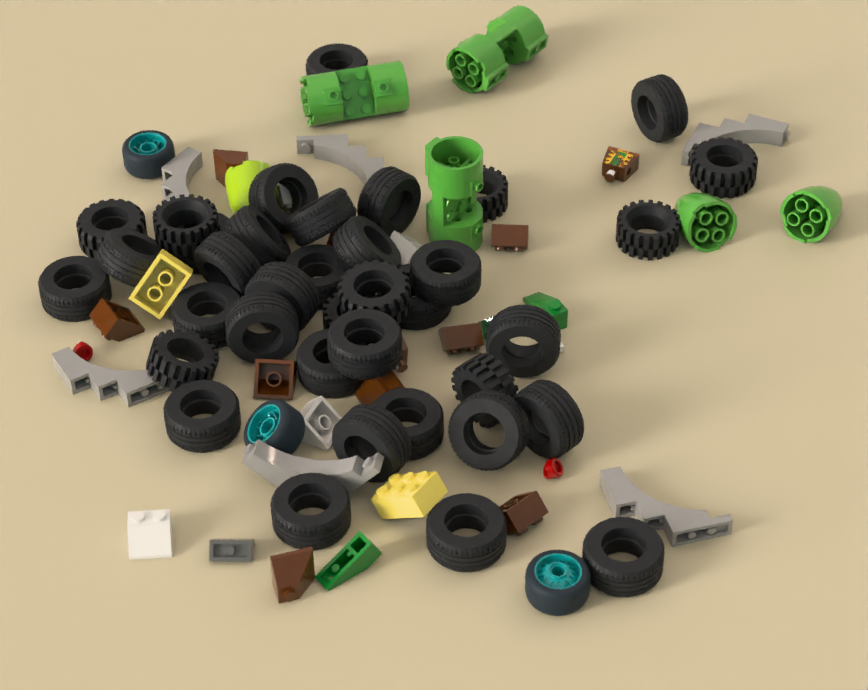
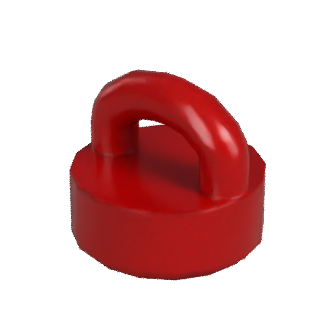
[73,341,93,361]
[543,457,564,479]

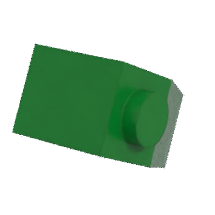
[523,292,568,330]
[315,531,382,591]

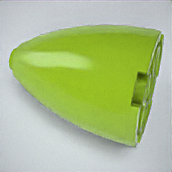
[225,160,278,214]

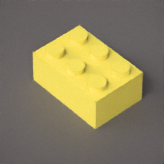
[128,249,193,319]
[370,471,448,519]

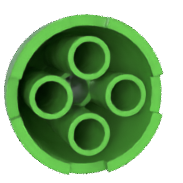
[780,186,842,243]
[675,193,737,253]

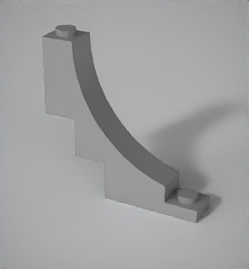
[681,114,790,166]
[296,134,384,185]
[161,147,203,204]
[51,347,169,407]
[242,439,384,494]
[600,466,733,547]

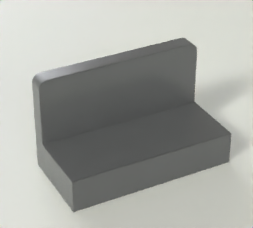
[209,539,254,561]

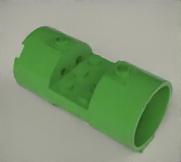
[446,6,549,93]
[300,60,409,127]
[425,136,484,251]

